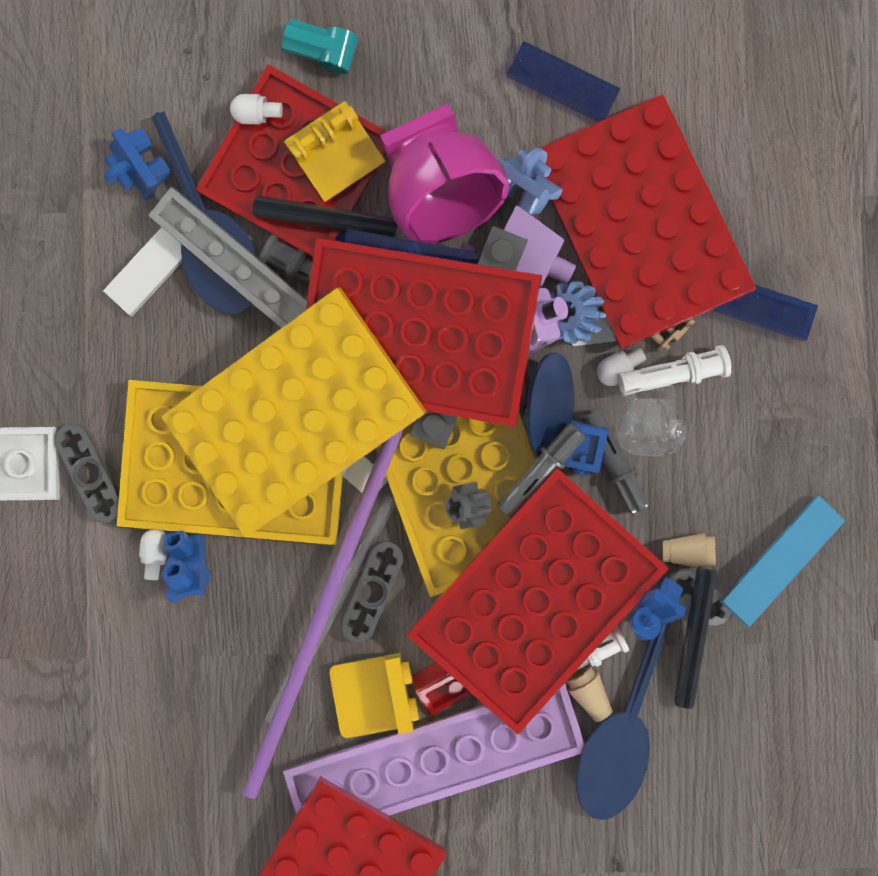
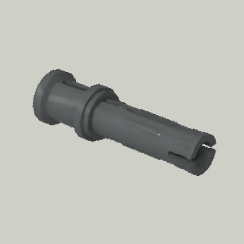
[259,234,313,284]

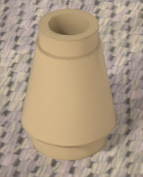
[663,533,716,568]
[566,665,613,722]

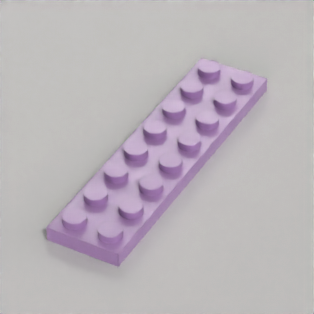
[283,684,585,815]

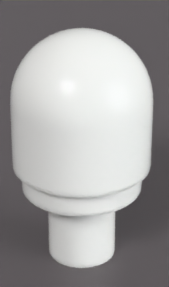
[230,94,282,124]
[597,348,647,386]
[139,529,168,580]

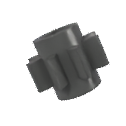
[445,481,492,529]

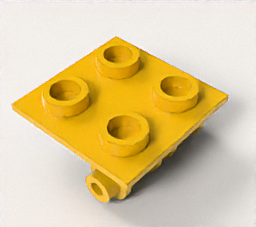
[284,101,386,202]

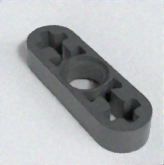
[55,424,119,522]
[342,541,404,643]

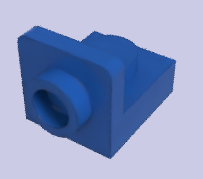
[564,420,608,476]

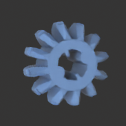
[550,281,607,344]

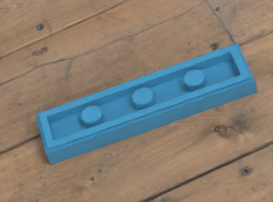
[719,496,845,627]

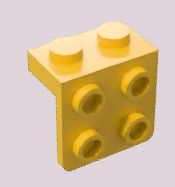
[329,652,419,738]

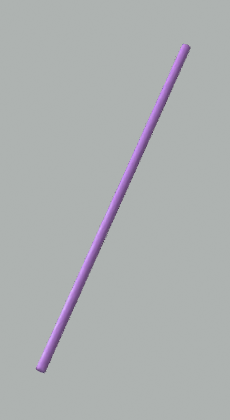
[242,243,476,799]

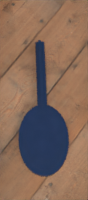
[151,111,258,315]
[526,353,574,459]
[576,622,670,820]

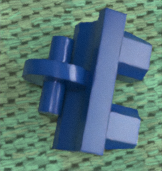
[104,128,170,201]
[163,531,210,603]
[628,577,686,640]

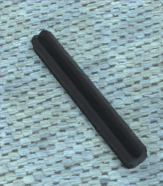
[252,196,398,239]
[674,566,717,709]

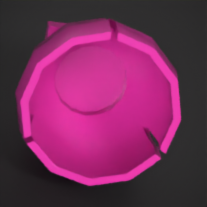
[380,103,509,244]

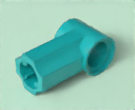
[281,18,359,74]

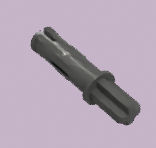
[581,409,648,514]
[497,423,585,518]

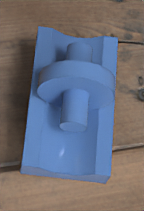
[496,147,563,214]

